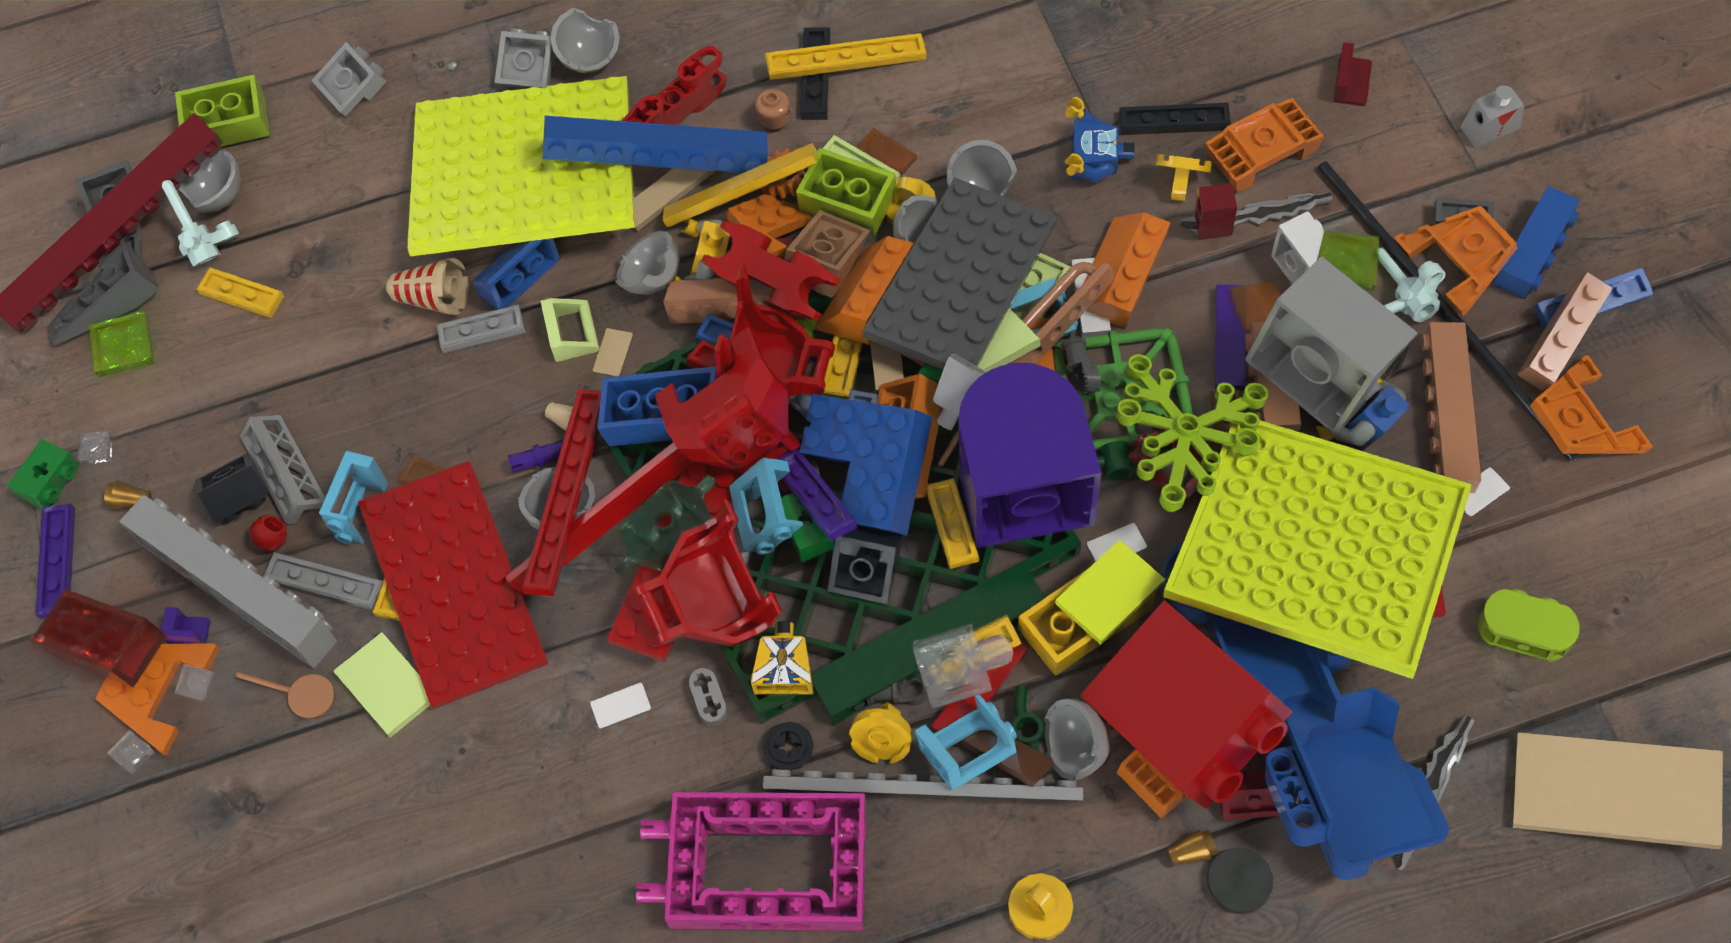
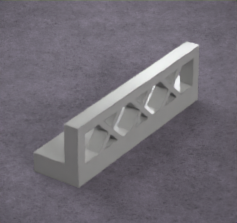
[240,415,325,524]

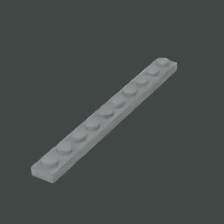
[763,769,1083,801]

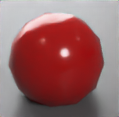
[249,515,288,553]

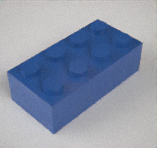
[598,367,717,446]

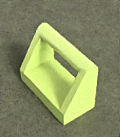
[541,298,599,362]

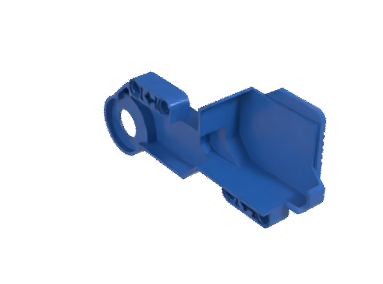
[1161,544,1449,880]

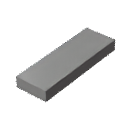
[436,304,526,353]

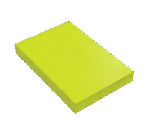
[1055,539,1165,645]

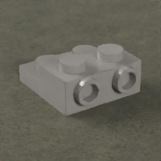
[494,28,556,88]
[311,42,387,116]

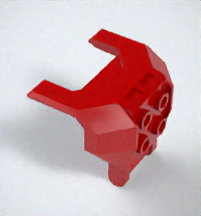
[714,263,836,397]
[655,327,800,473]
[634,500,782,647]

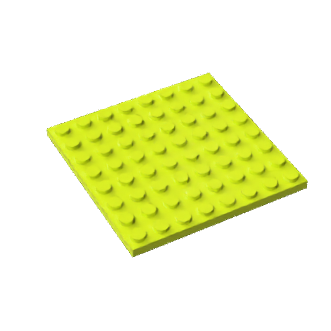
[407,76,635,256]
[1163,420,1472,679]

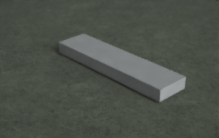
[263,552,383,611]

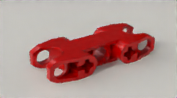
[622,46,727,125]
[700,220,841,322]

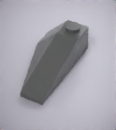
[75,160,142,260]

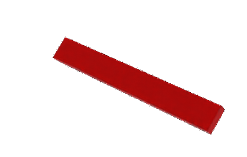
[522,389,601,597]
[505,442,695,597]

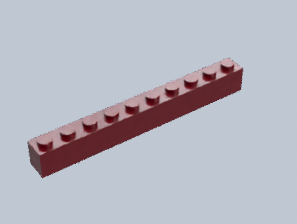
[0,113,223,333]

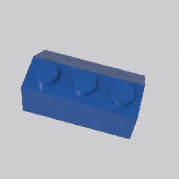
[472,238,561,310]

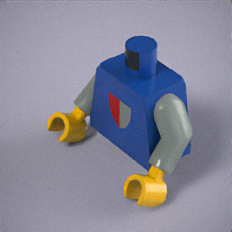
[1316,378,1410,451]

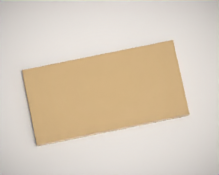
[1513,732,1723,849]

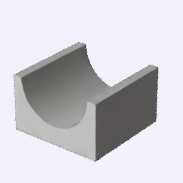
[1245,256,1417,435]

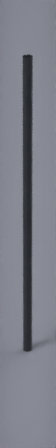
[1318,161,1579,462]

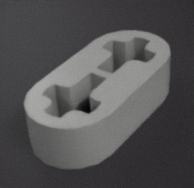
[689,668,728,727]

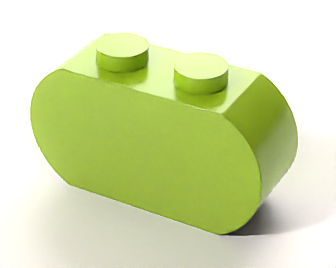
[1478,589,1580,662]

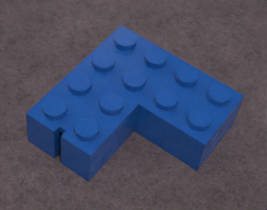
[799,394,933,536]

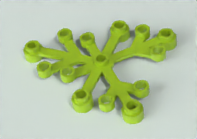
[1116,354,1268,512]

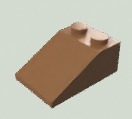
[784,210,870,298]

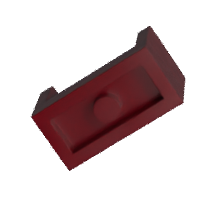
[1194,183,1237,240]

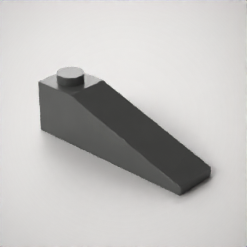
[47,241,159,345]

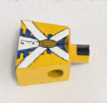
[751,621,813,694]

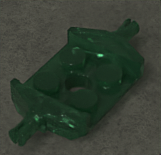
[614,475,717,578]

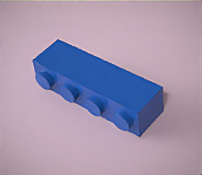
[1494,186,1580,299]

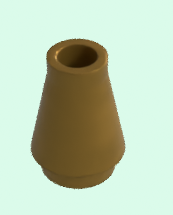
[104,480,152,509]
[1167,829,1218,866]

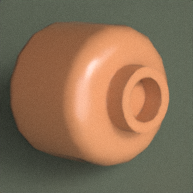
[755,89,791,130]

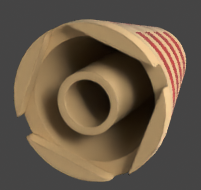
[386,258,469,315]

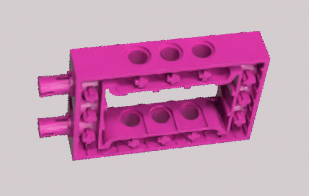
[636,792,866,931]

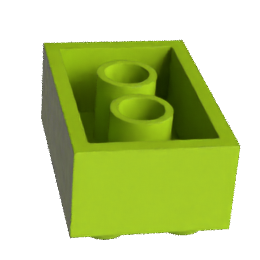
[175,75,270,147]
[796,148,897,236]

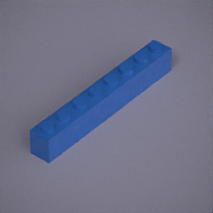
[543,115,768,173]

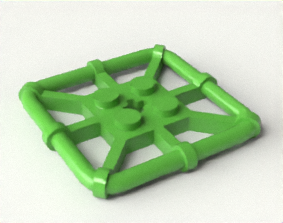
[1053,328,1193,451]

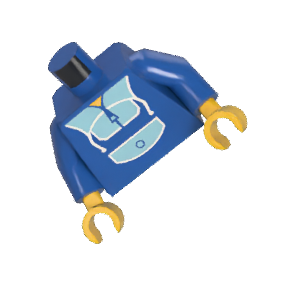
[1064,97,1135,183]

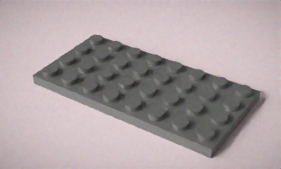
[862,177,1057,370]

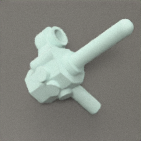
[162,180,240,267]
[1375,248,1445,322]

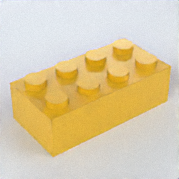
[1018,570,1155,676]

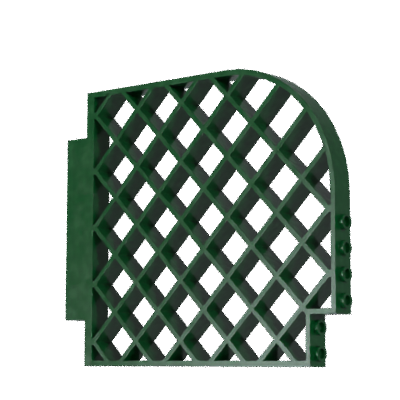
[603,295,1081,726]

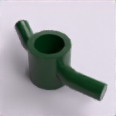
[1097,441,1162,481]
[1012,685,1053,778]

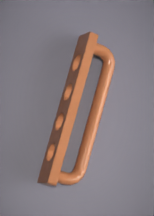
[1009,262,1114,364]

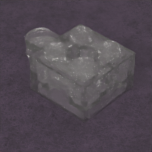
[913,624,1013,709]

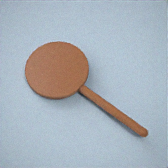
[236,672,335,719]

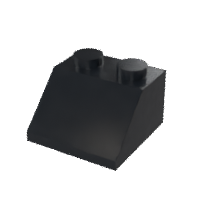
[195,452,269,523]
[828,526,903,604]

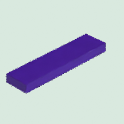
[1215,284,1246,391]
[777,448,857,541]
[36,504,75,619]

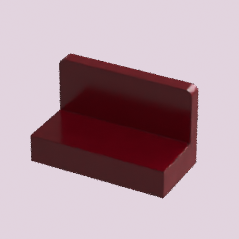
[1333,42,1372,106]
[1221,769,1280,821]

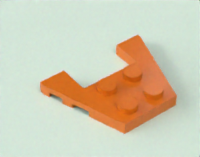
[727,194,815,258]
[1394,206,1518,317]
[1530,355,1653,454]
[95,643,220,756]

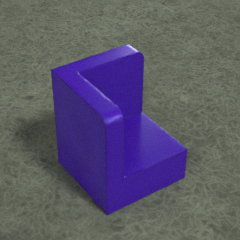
[160,607,211,644]

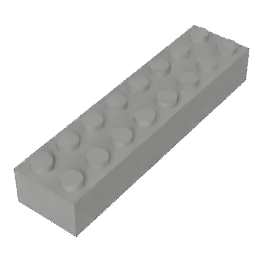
[119,495,338,669]

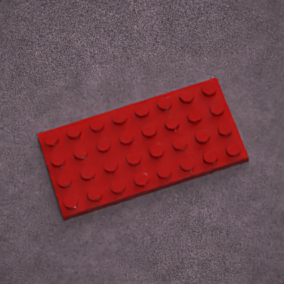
[358,460,548,709]

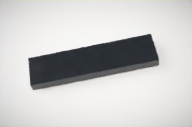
[800,27,831,120]
[1119,103,1231,135]

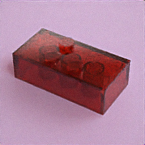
[31,589,167,688]

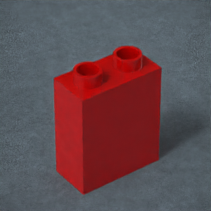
[1080,600,1293,809]

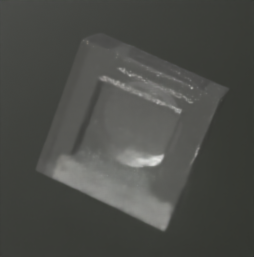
[78,430,113,464]
[174,663,216,701]
[107,730,155,775]

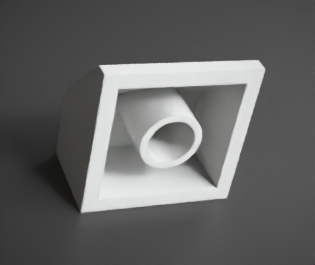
[1271,211,1324,284]

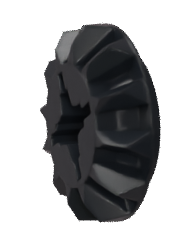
[763,722,814,771]

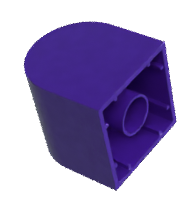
[959,363,1101,548]

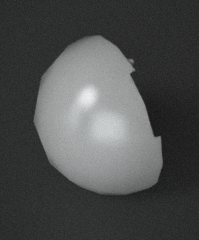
[550,8,620,73]
[947,140,1017,196]
[179,149,242,213]
[893,195,939,244]
[615,231,680,295]
[518,467,595,530]
[1043,698,1111,781]

